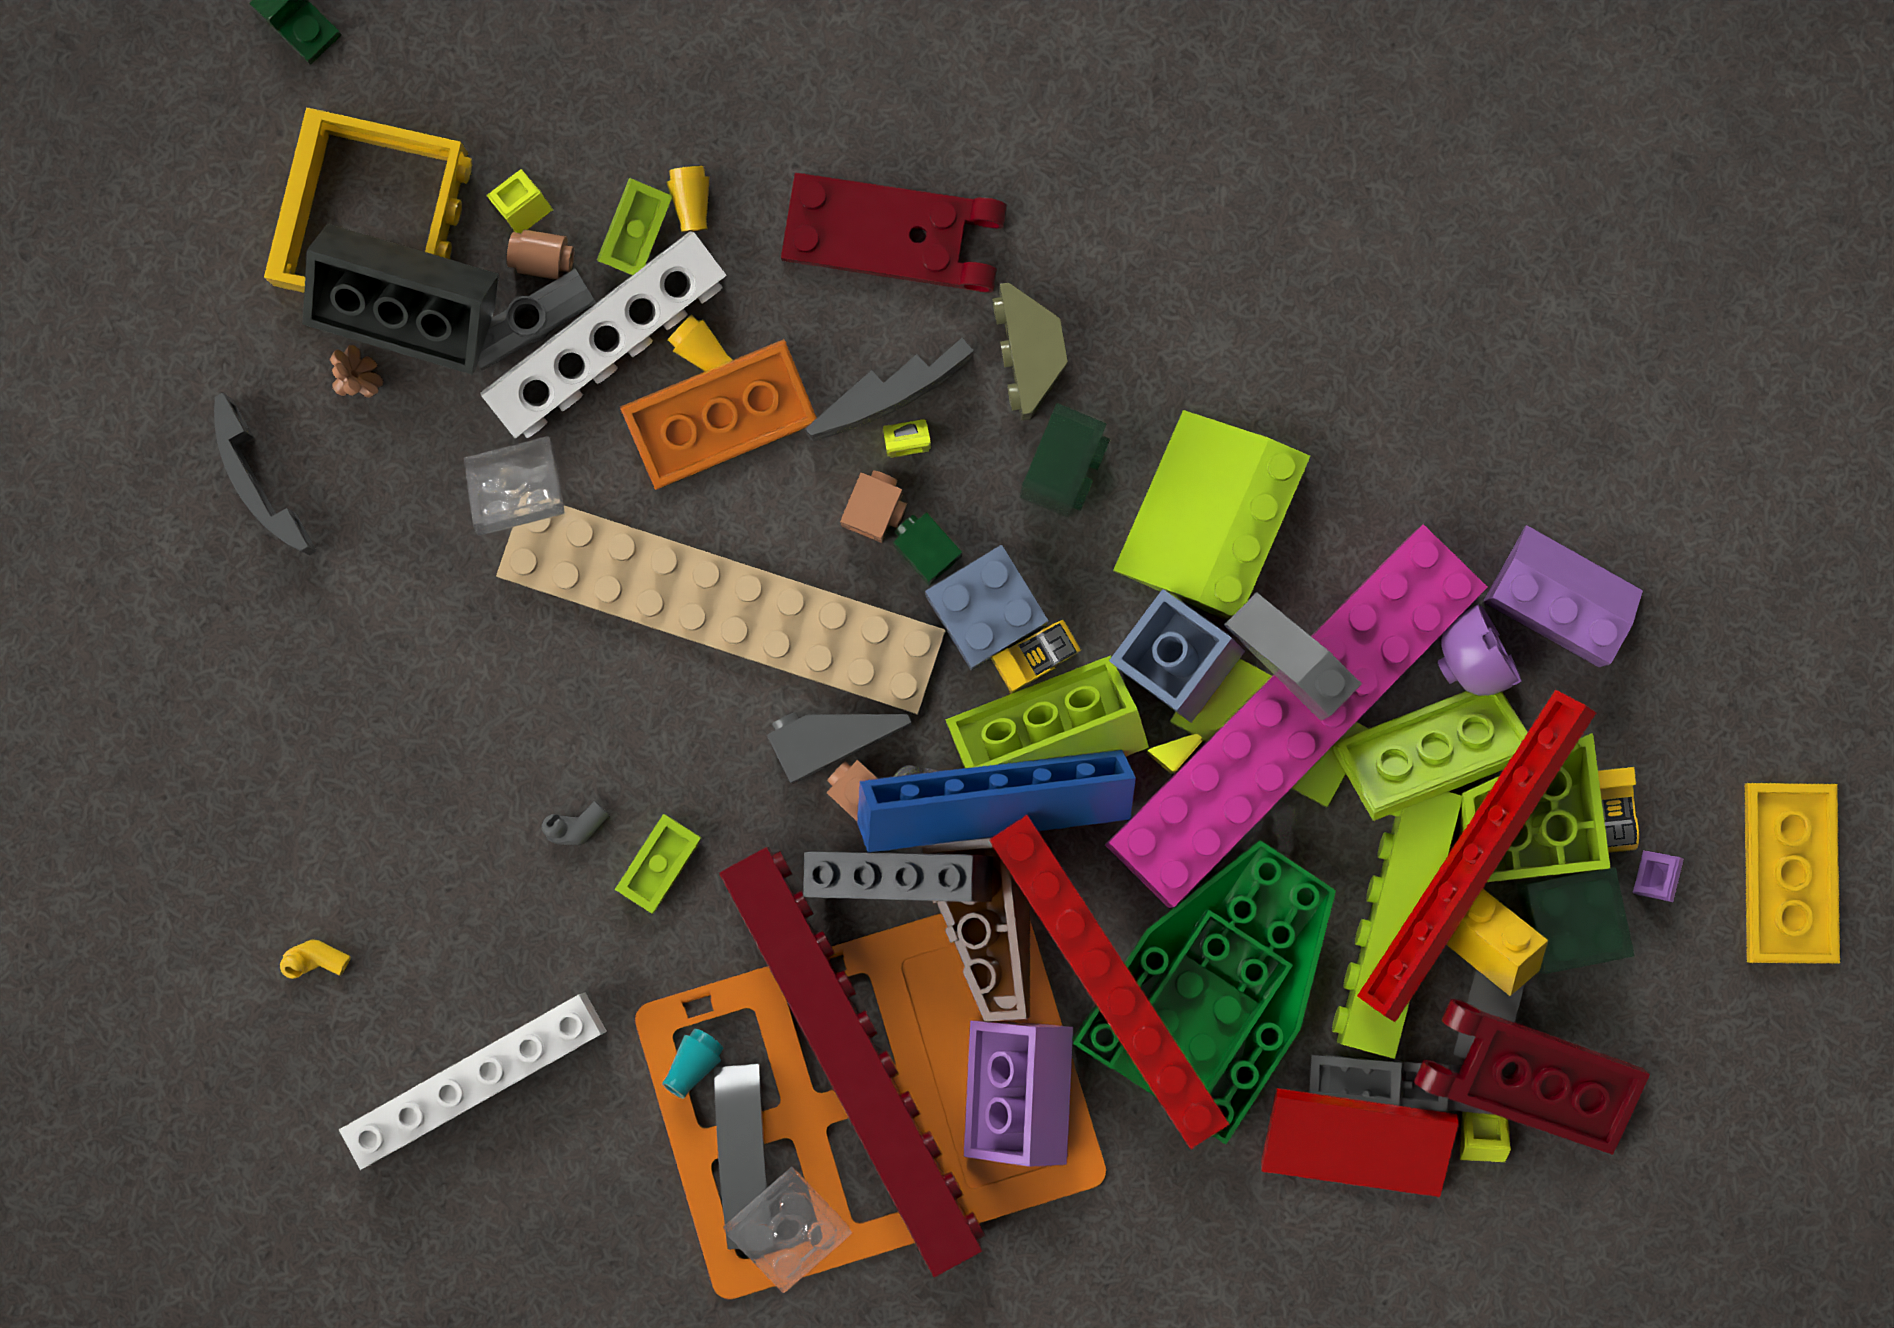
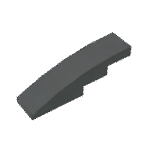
[805,338,974,441]
[1309,1055,1495,1115]

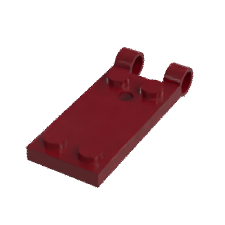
[781,172,1007,293]
[1414,999,1650,1155]

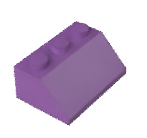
[1483,525,1643,667]
[964,1021,1073,1167]

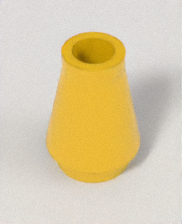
[666,166,710,232]
[668,315,732,371]

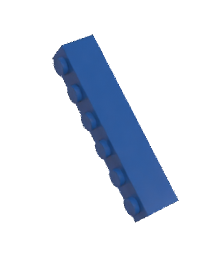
[857,750,1136,852]

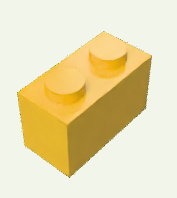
[1446,889,1548,996]

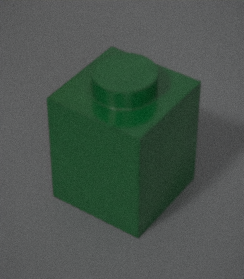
[893,512,962,586]

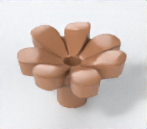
[330,345,383,398]

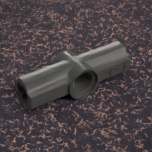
[478,269,596,371]

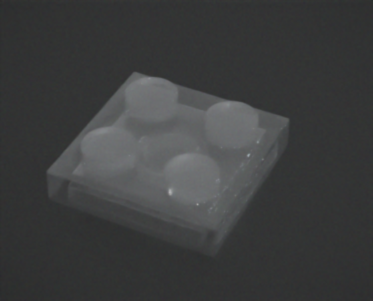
[464,436,565,536]
[723,1167,852,1293]

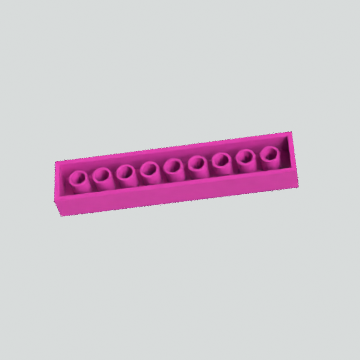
[1105,524,1487,908]

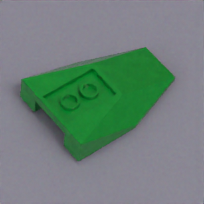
[1072,840,1336,1145]

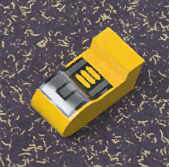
[991,620,1081,694]
[1598,767,1639,853]

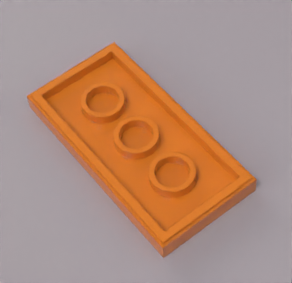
[620,339,817,490]

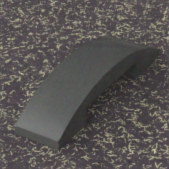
[214,393,317,556]
[714,1063,773,1249]

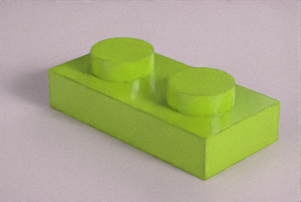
[597,178,673,275]
[615,814,702,914]

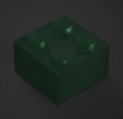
[1020,403,1110,518]
[1517,867,1635,974]

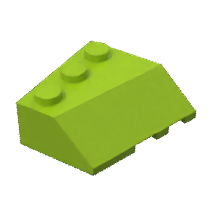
[1459,733,1610,882]

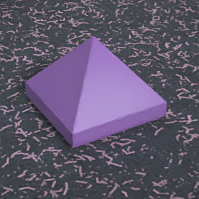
[1633,850,1684,902]

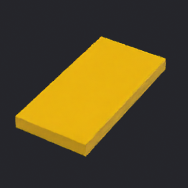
[1745,783,1840,963]

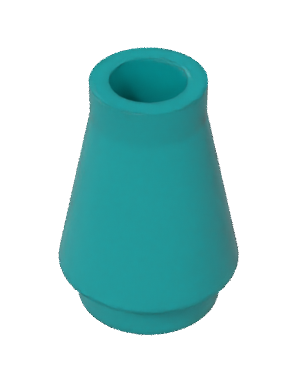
[662,1028,724,1099]

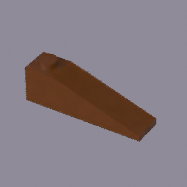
[922,837,1030,1022]

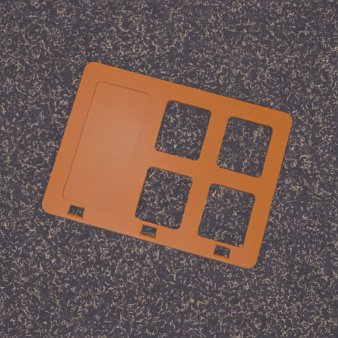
[635,913,1106,1299]

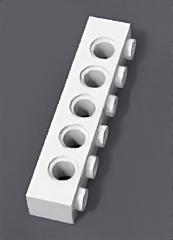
[480,232,727,438]
[339,993,607,1170]

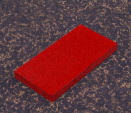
[1261,1088,1459,1197]

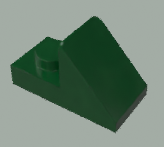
[249,0,342,65]

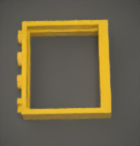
[264,107,472,293]

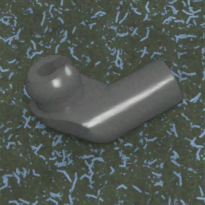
[541,801,610,845]

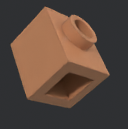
[840,470,907,543]
[827,760,877,821]

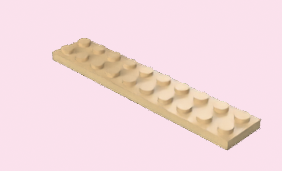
[496,493,945,715]

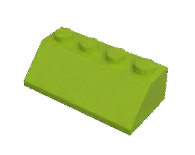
[945,656,1149,768]

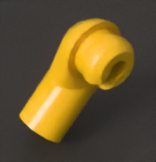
[280,939,351,979]

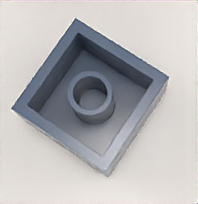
[925,545,1048,671]
[1109,589,1245,723]

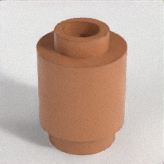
[507,230,574,280]

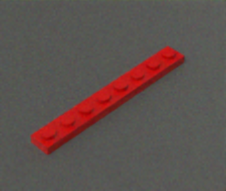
[1357,690,1596,1023]
[989,815,1229,1149]

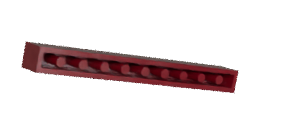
[719,847,986,1277]

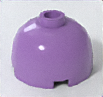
[1438,604,1522,696]

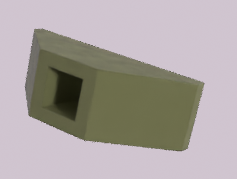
[992,283,1068,421]

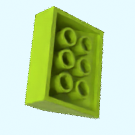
[1113,410,1310,621]

